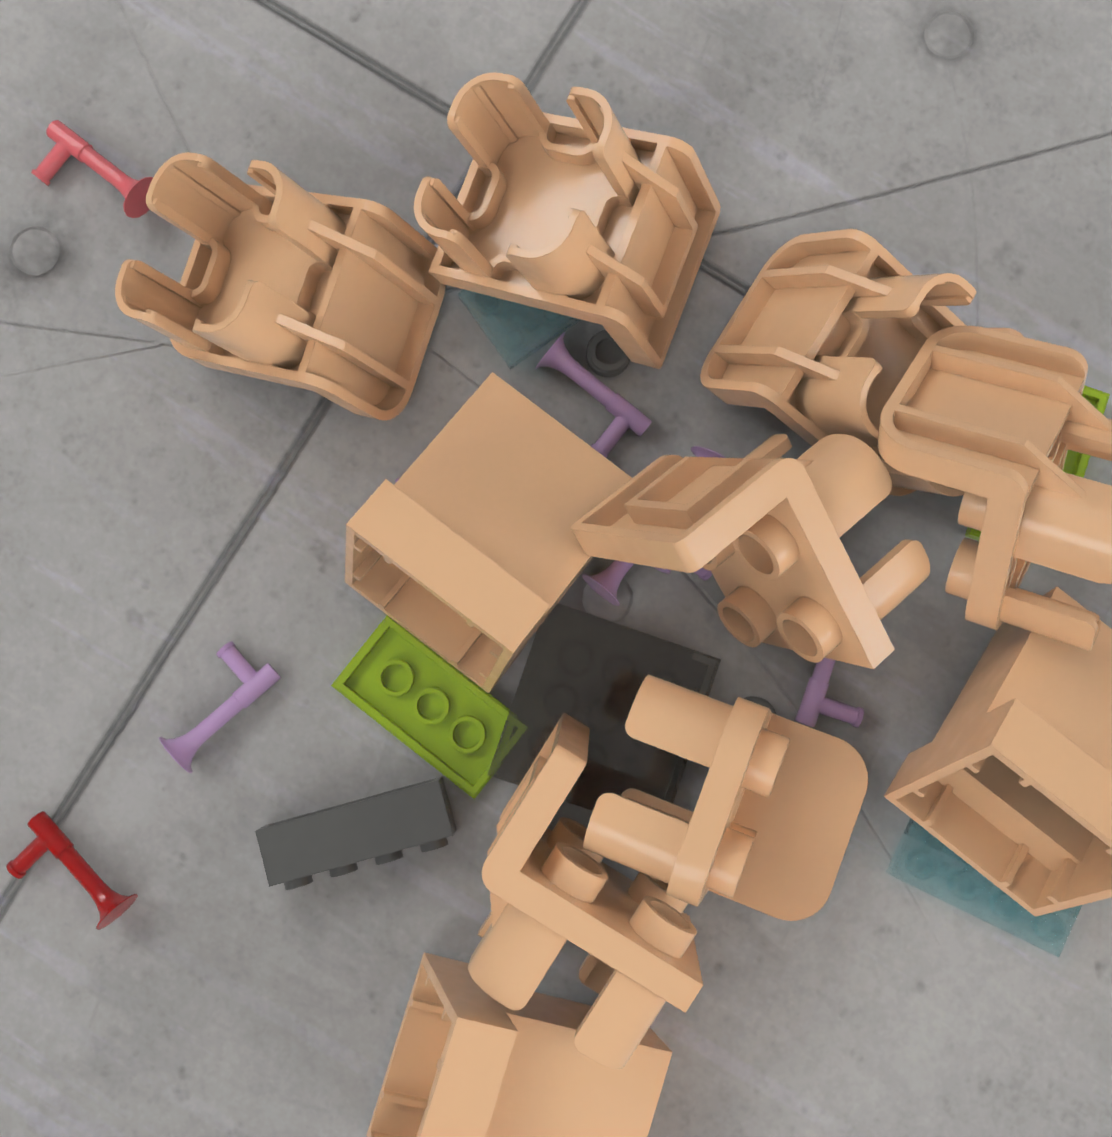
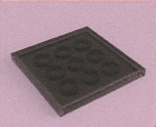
[488,603,721,811]

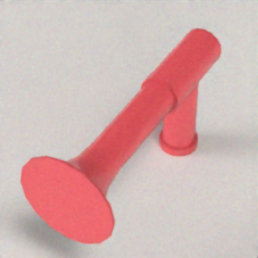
[31,120,153,218]

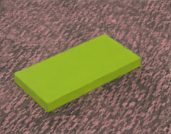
[331,615,531,800]

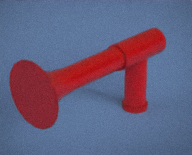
[6,811,138,930]

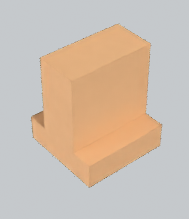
[345,372,632,693]
[884,587,1112,917]
[366,952,673,1137]

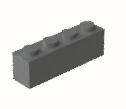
[255,776,457,890]

